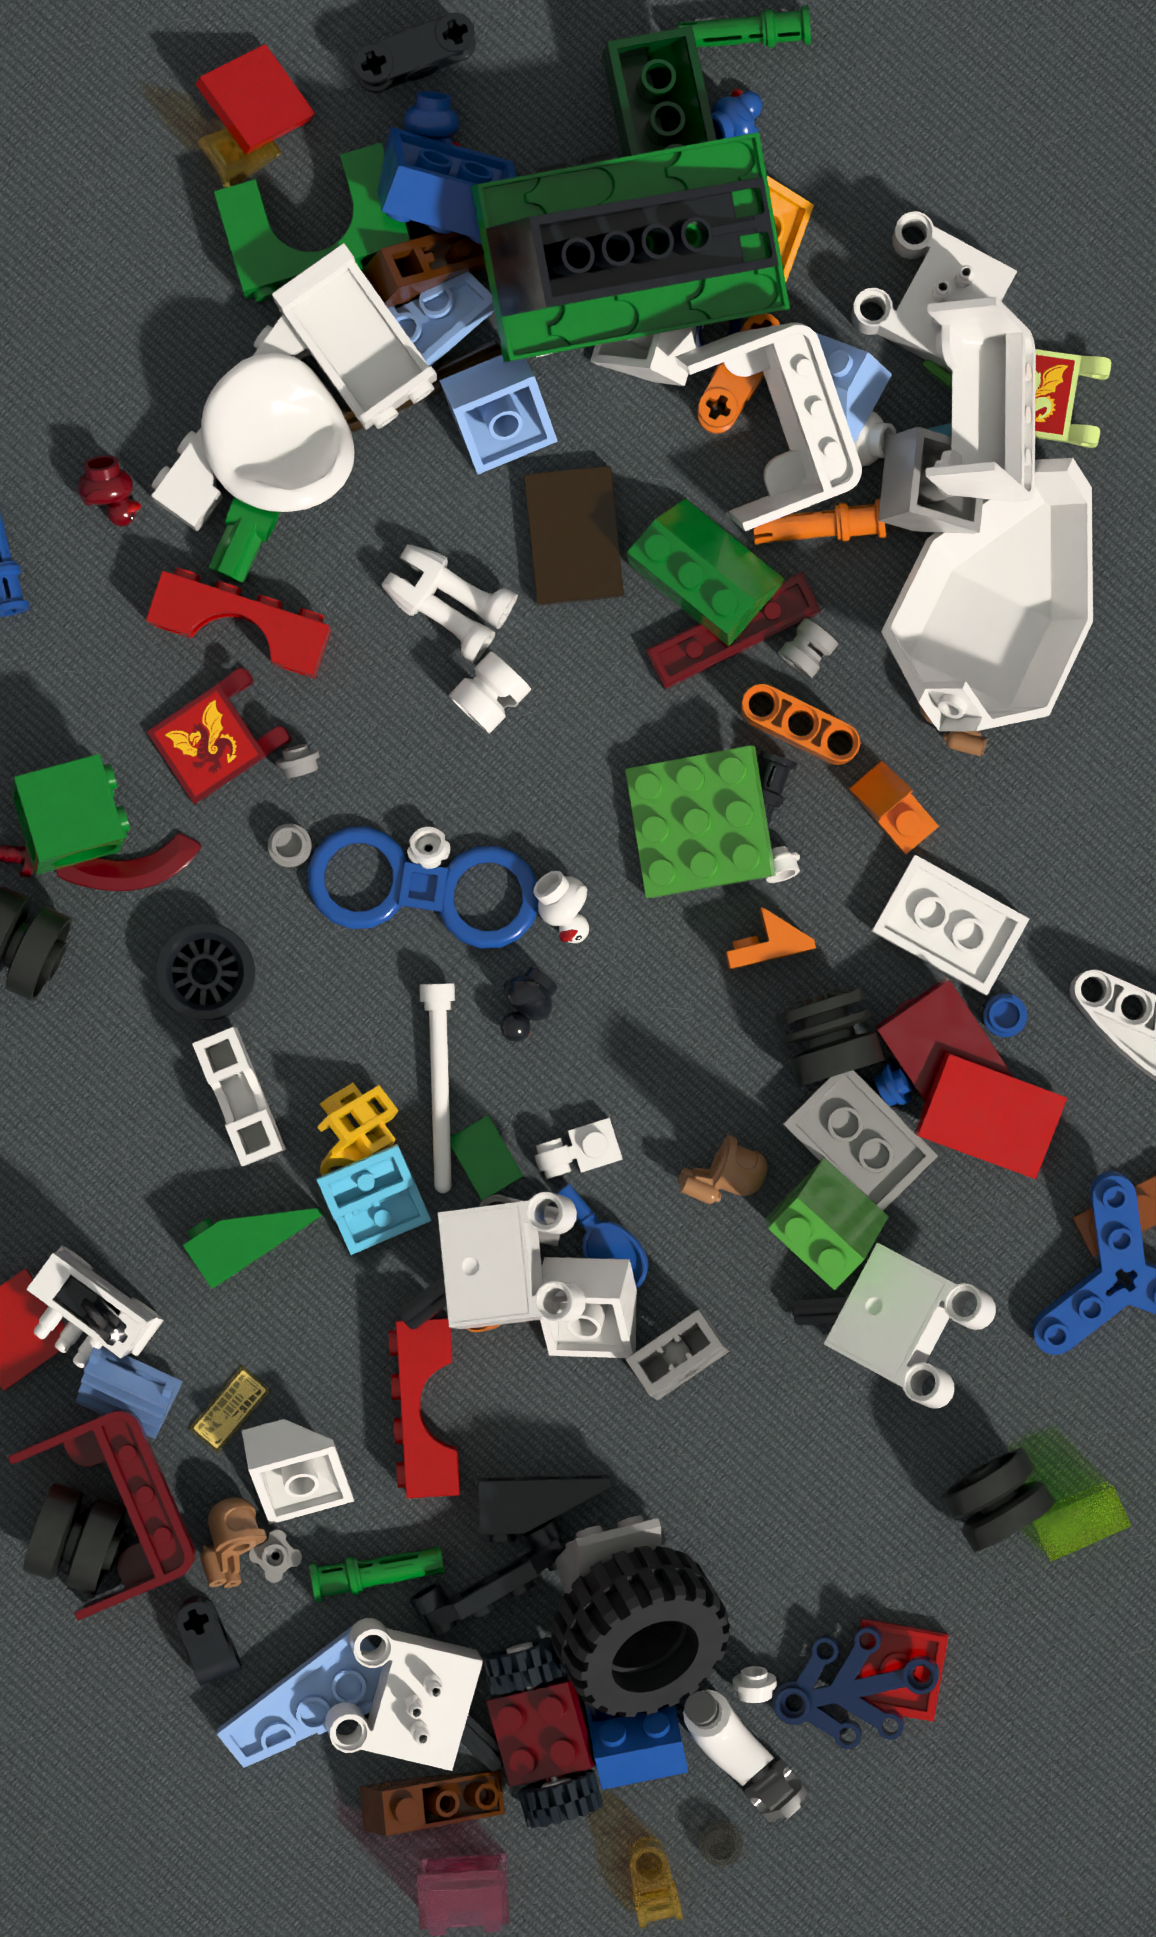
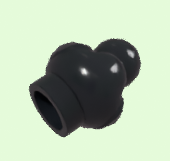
[500,967,558,1042]

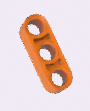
[740,684,860,765]

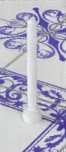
[419,983,455,1194]

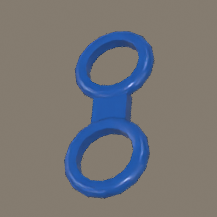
[307,826,539,949]

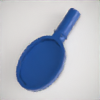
[557,1183,649,1289]

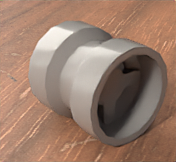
[778,618,838,679]

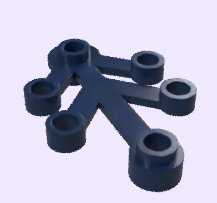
[772,1625,940,1749]

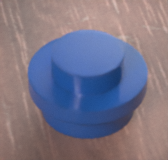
[983,994,1027,1037]
[875,1064,914,1107]

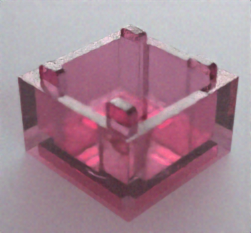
[416,1854,511,1936]

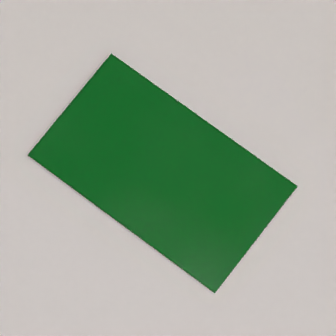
[450,1115,523,1201]

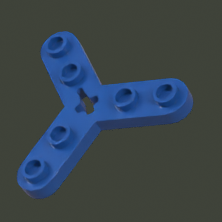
[1032,1171,1156,1355]

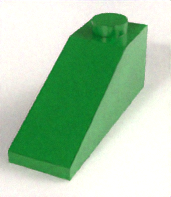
[183,1207,324,1289]

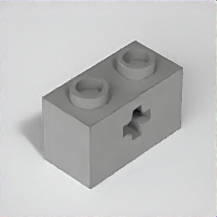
[626,1310,730,1401]

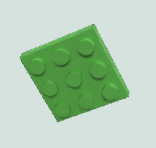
[625,745,776,898]

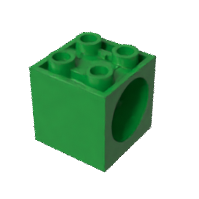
[11,754,130,875]

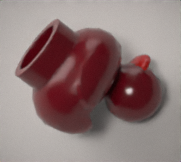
[77,455,141,527]

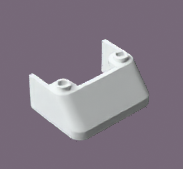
[926,296,1036,502]
[675,322,862,531]

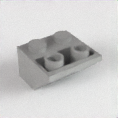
[555,1515,662,1594]

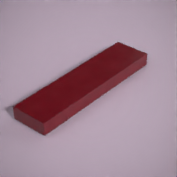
[646,572,821,690]

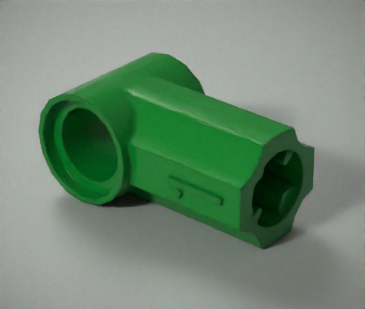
[209,497,280,584]

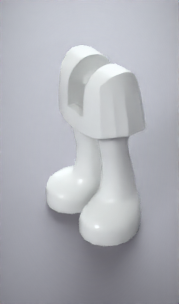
[381,544,518,664]

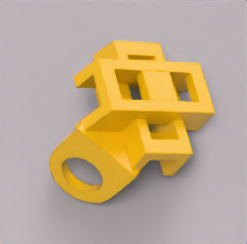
[317,1083,399,1176]

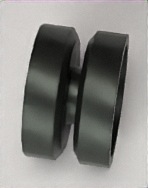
[941,1447,1056,1552]

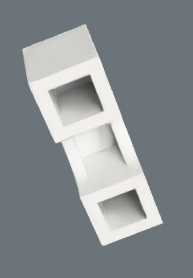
[192,1027,286,1166]

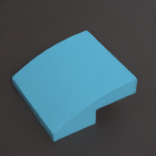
[316,1144,431,1255]

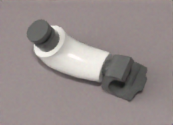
[683,1690,808,1822]

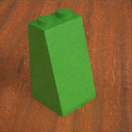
[765,1157,889,1290]

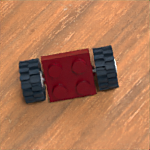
[482,1637,604,1828]

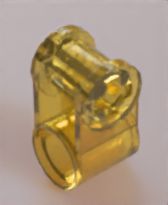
[628,1837,683,1929]

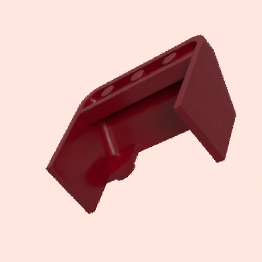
[8,1410,195,1621]

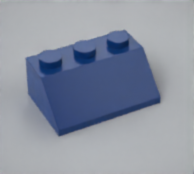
[378,127,517,244]

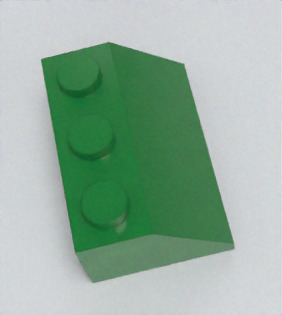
[627,498,785,646]

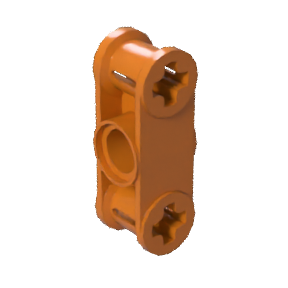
[697,313,780,434]

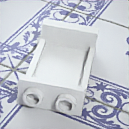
[272,243,437,430]

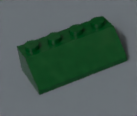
[602,26,717,157]

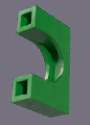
[214,142,410,302]

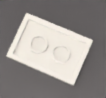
[871,855,1029,996]

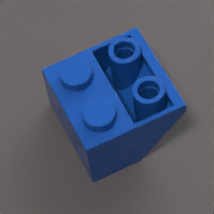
[585,1703,688,1790]

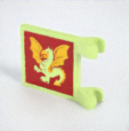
[1035,349,1111,448]

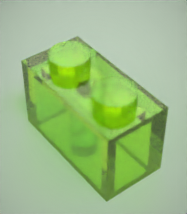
[1031,1481,1131,1562]

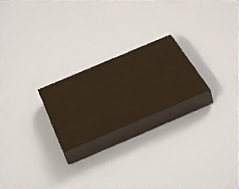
[524,466,624,606]

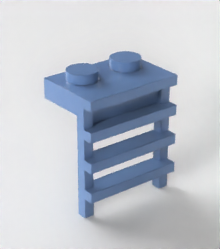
[76,1346,183,1439]

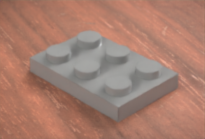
[783,1070,938,1211]

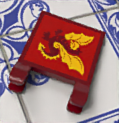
[147,668,292,804]

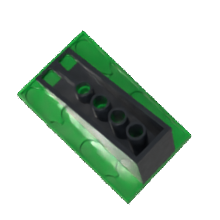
[471,132,790,362]

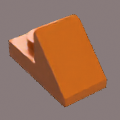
[848,761,939,855]
[725,907,816,970]

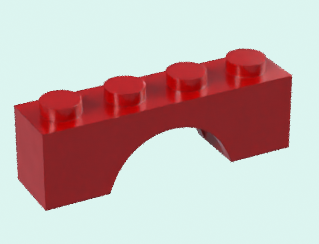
[146,567,332,679]
[389,1317,461,1499]

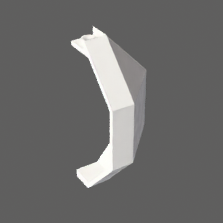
[881,458,1093,731]

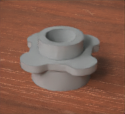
[249,1529,302,1583]

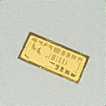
[188,1366,271,1453]

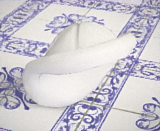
[201,353,354,512]

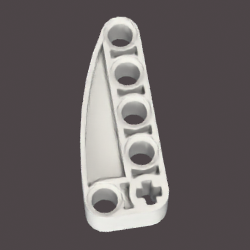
[1070,970,1156,1081]

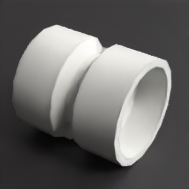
[449,651,531,734]

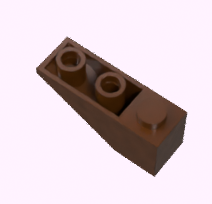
[360,1770,505,1836]

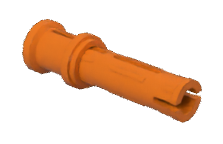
[754,499,886,545]

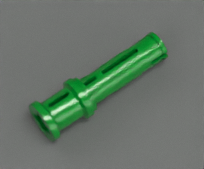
[679,5,811,48]
[309,1546,445,1603]

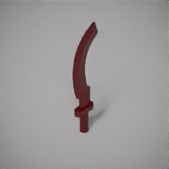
[0,833,201,891]

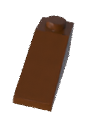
[362,231,486,307]

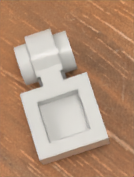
[534,1118,622,1179]

